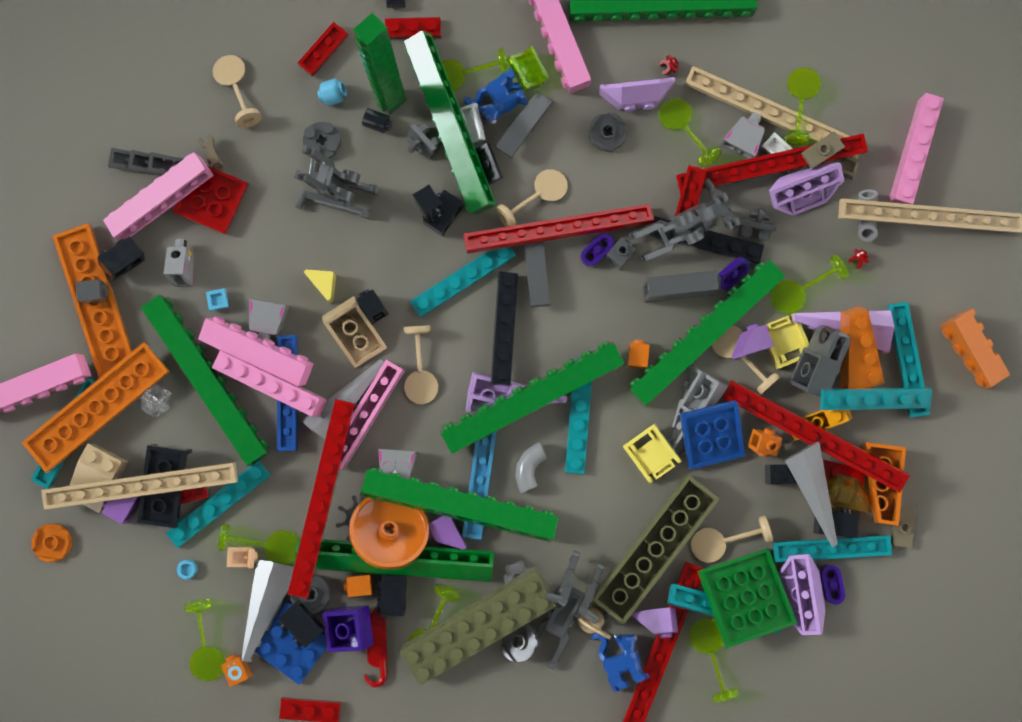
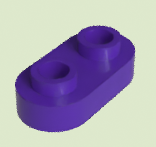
[581,234,614,267]
[718,257,750,290]
[820,565,845,605]

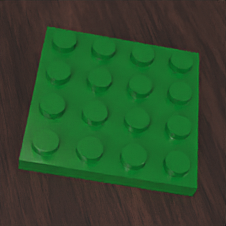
[697,548,797,649]

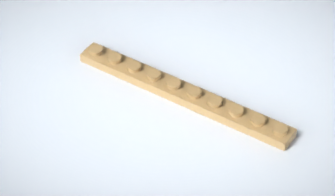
[684,66,859,159]
[838,199,1022,233]
[41,462,238,510]

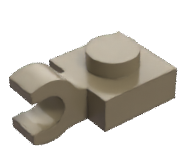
[198,134,223,169]

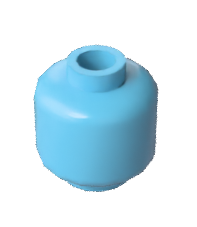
[317,78,347,106]

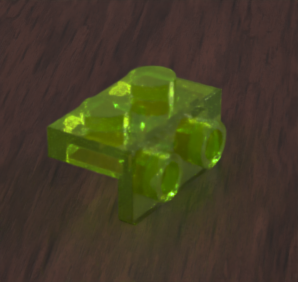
[507,46,549,92]

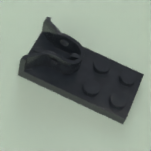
[137,444,192,528]

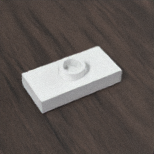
[460,103,486,144]

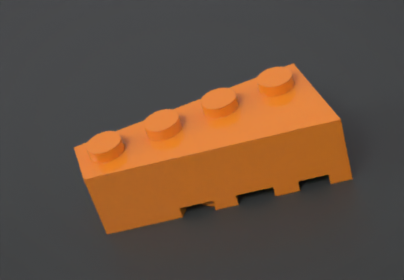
[839,306,885,389]
[940,308,1010,389]
[862,442,906,526]

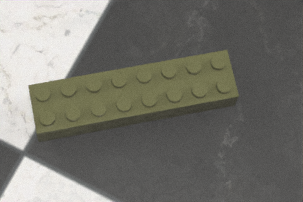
[593,475,720,625]
[399,566,556,685]

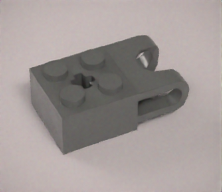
[789,325,850,397]

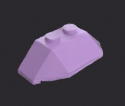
[599,77,675,112]
[769,163,844,216]
[778,554,826,635]

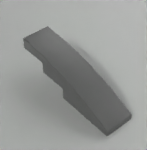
[496,91,553,159]
[108,147,184,176]
[524,242,550,308]

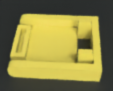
[766,313,809,369]
[623,423,682,484]

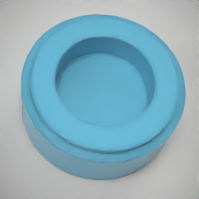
[177,559,198,580]

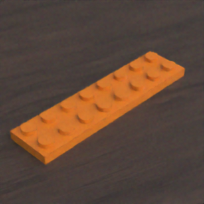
[52,223,133,378]
[21,342,170,473]

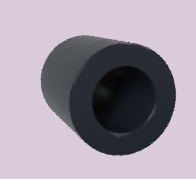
[362,108,392,134]

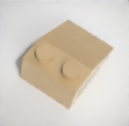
[322,296,387,368]
[69,444,129,513]

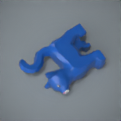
[464,69,528,124]
[591,633,650,692]

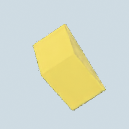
[304,269,336,304]

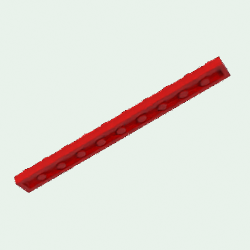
[676,133,868,194]
[463,204,654,254]
[722,380,910,493]
[287,399,355,599]
[622,561,703,722]

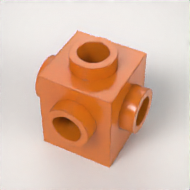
[748,428,782,457]

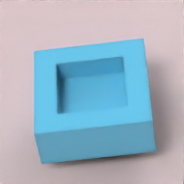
[206,288,230,311]

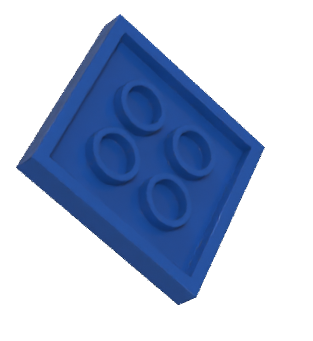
[680,400,745,470]
[254,601,327,685]

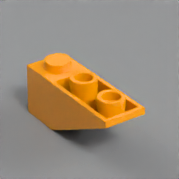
[792,409,853,441]

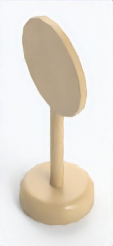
[212,55,262,128]
[495,169,568,227]
[404,325,439,404]
[712,325,781,395]
[691,515,773,563]
[577,606,611,639]

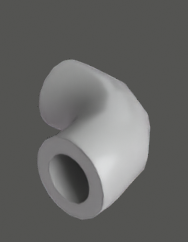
[858,190,878,242]
[515,442,547,494]

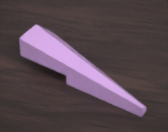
[792,310,894,354]
[465,372,567,412]

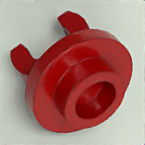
[658,55,679,75]
[848,249,870,269]

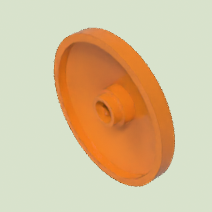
[349,497,429,569]

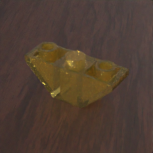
[826,475,872,513]

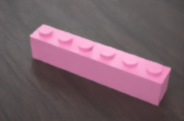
[528,0,591,94]
[888,93,944,204]
[103,152,214,240]
[198,316,314,387]
[212,350,327,417]
[0,353,91,413]
[340,360,405,470]

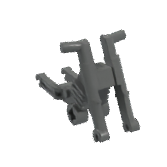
[294,145,379,219]
[628,178,741,262]
[536,550,605,670]

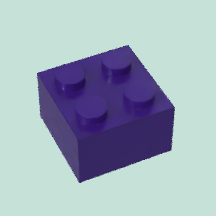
[323,605,374,652]

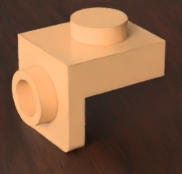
[227,547,258,569]

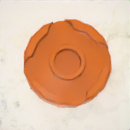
[31,523,72,562]

